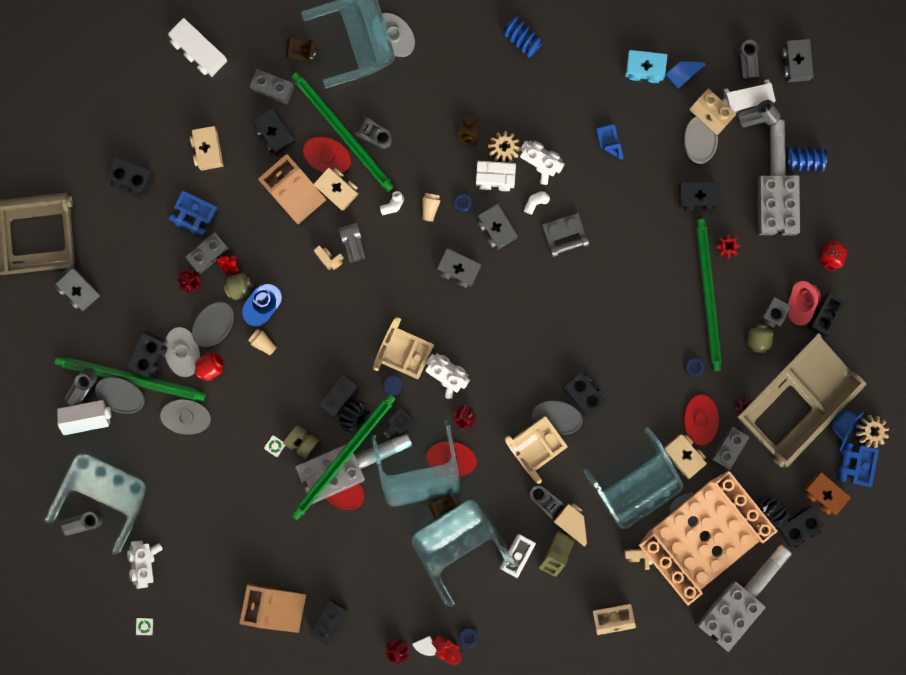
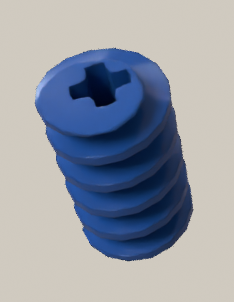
[502,16,543,58]
[785,147,827,172]

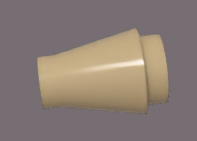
[422,193,441,222]
[248,329,277,356]

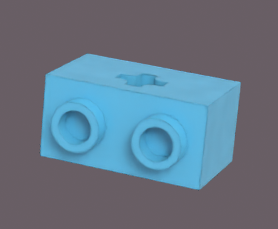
[625,50,667,83]

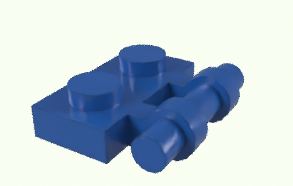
[169,191,218,237]
[838,443,879,487]

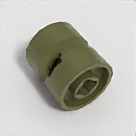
[283,424,320,460]

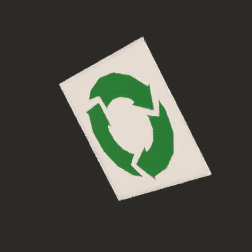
[264,435,285,457]
[136,618,153,635]

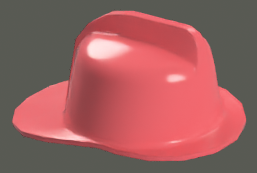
[788,281,821,326]

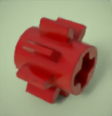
[715,235,741,259]

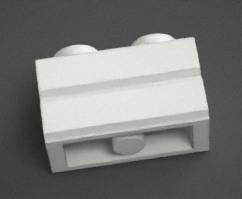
[476,161,516,191]
[500,533,536,578]

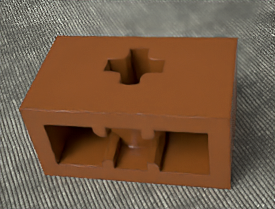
[803,472,851,515]

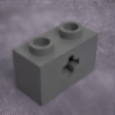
[781,39,814,82]
[250,69,294,105]
[477,204,518,250]
[185,232,230,274]
[437,248,481,288]
[55,265,100,311]
[710,427,749,470]

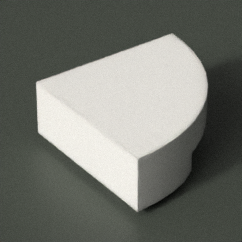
[412,636,437,656]

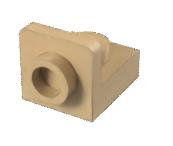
[314,245,344,270]
[623,549,652,570]

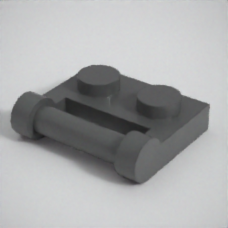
[542,213,589,257]

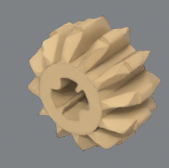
[488,131,521,163]
[856,415,889,448]

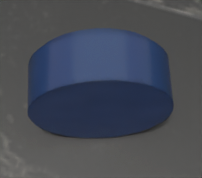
[453,193,472,213]
[684,358,705,377]
[383,376,403,395]
[459,627,479,647]

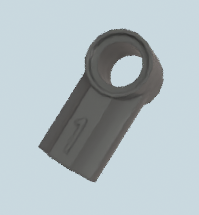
[738,40,759,80]
[739,100,781,128]
[338,222,366,263]
[64,369,97,406]
[61,511,103,536]

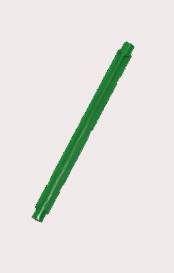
[291,72,395,193]
[696,219,722,372]
[55,356,206,401]
[291,394,396,520]

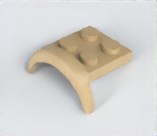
[373,317,434,379]
[505,415,568,484]

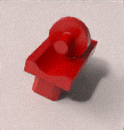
[431,635,462,666]

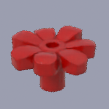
[217,255,239,275]

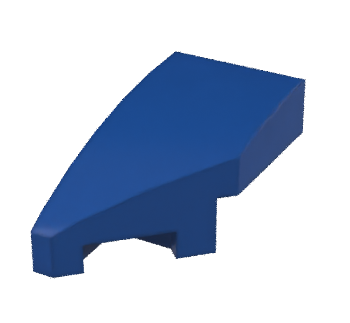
[666,61,706,89]
[595,124,624,159]

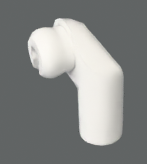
[380,191,404,215]
[524,191,550,215]

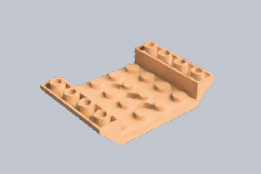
[639,471,777,605]

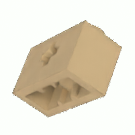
[690,88,736,135]
[190,126,224,171]
[314,168,359,211]
[662,434,707,479]
[593,604,636,635]

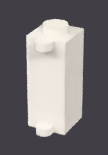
[722,79,776,113]
[57,400,111,435]

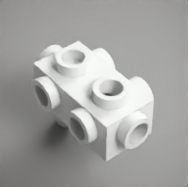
[520,140,565,185]
[426,354,470,399]
[127,541,162,589]

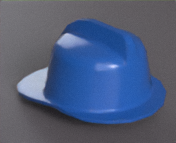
[242,284,282,326]
[832,409,864,452]

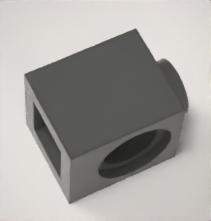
[760,297,791,329]

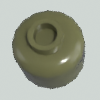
[224,273,254,300]
[747,324,774,353]

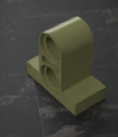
[539,530,575,577]

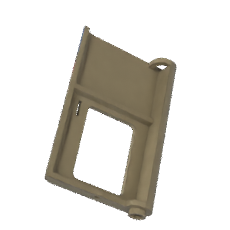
[0,192,75,275]
[737,333,867,468]

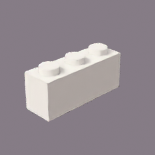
[168,18,227,77]

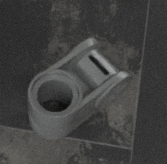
[355,117,392,149]
[528,484,565,519]

